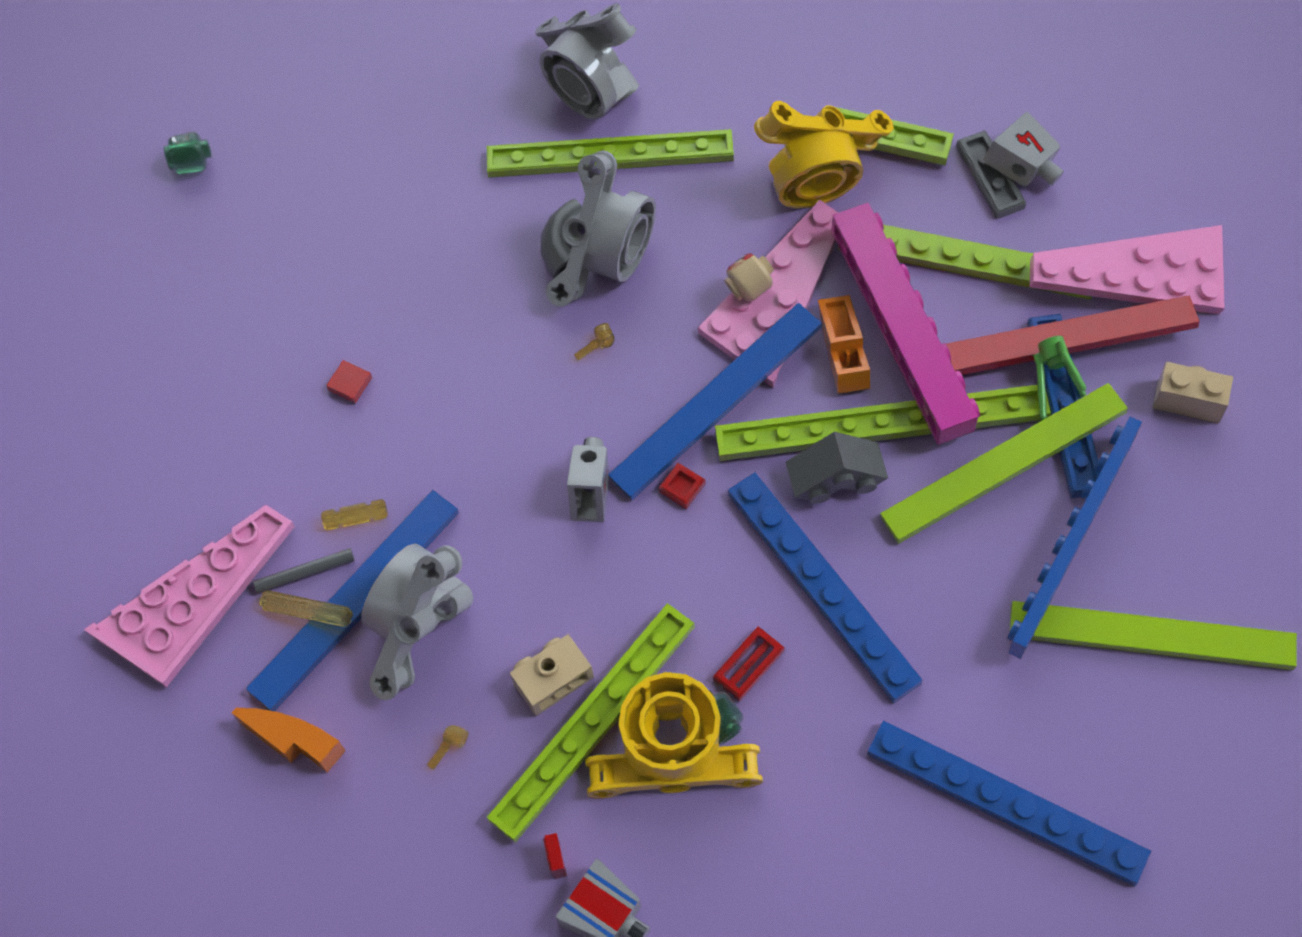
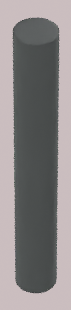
[253,548,355,594]

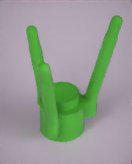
[1033,336,1086,420]

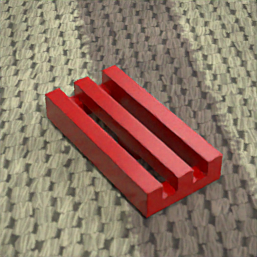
[713,626,785,702]

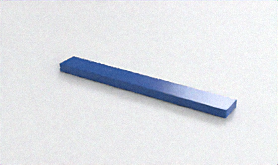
[608,302,822,500]
[246,490,459,711]

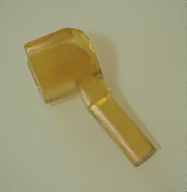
[574,323,615,361]
[427,725,469,770]

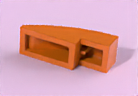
[818,295,870,394]
[232,707,346,773]

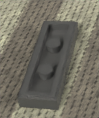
[956,130,1026,219]

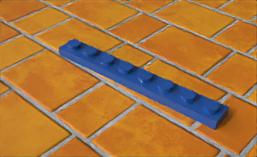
[1007,416,1142,659]
[728,472,923,704]
[867,720,1151,887]

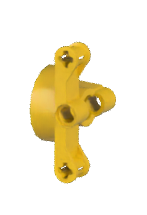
[754,101,893,209]
[585,672,763,799]

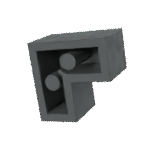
[786,432,888,504]

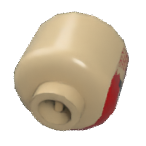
[724,253,774,302]

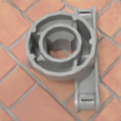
[535,3,639,119]
[546,151,656,307]
[361,543,473,700]

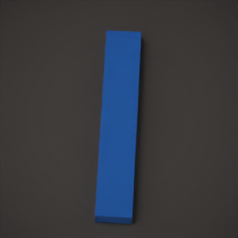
[1027,313,1100,498]

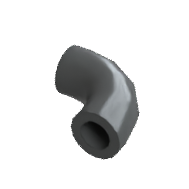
[540,199,585,278]

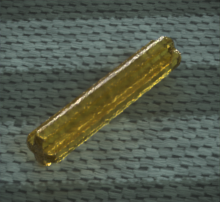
[259,590,353,627]

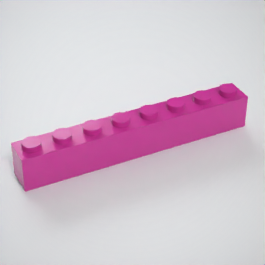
[831,203,980,445]

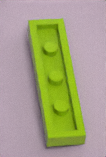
[836,107,954,166]

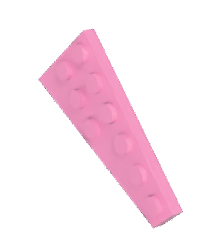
[698,200,838,388]
[1030,225,1224,315]
[84,505,295,688]

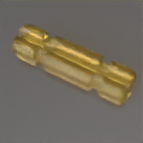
[321,499,388,530]

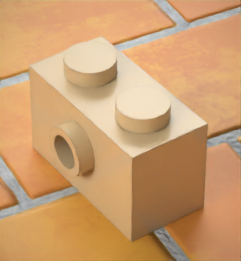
[1153,361,1233,423]
[510,634,594,716]

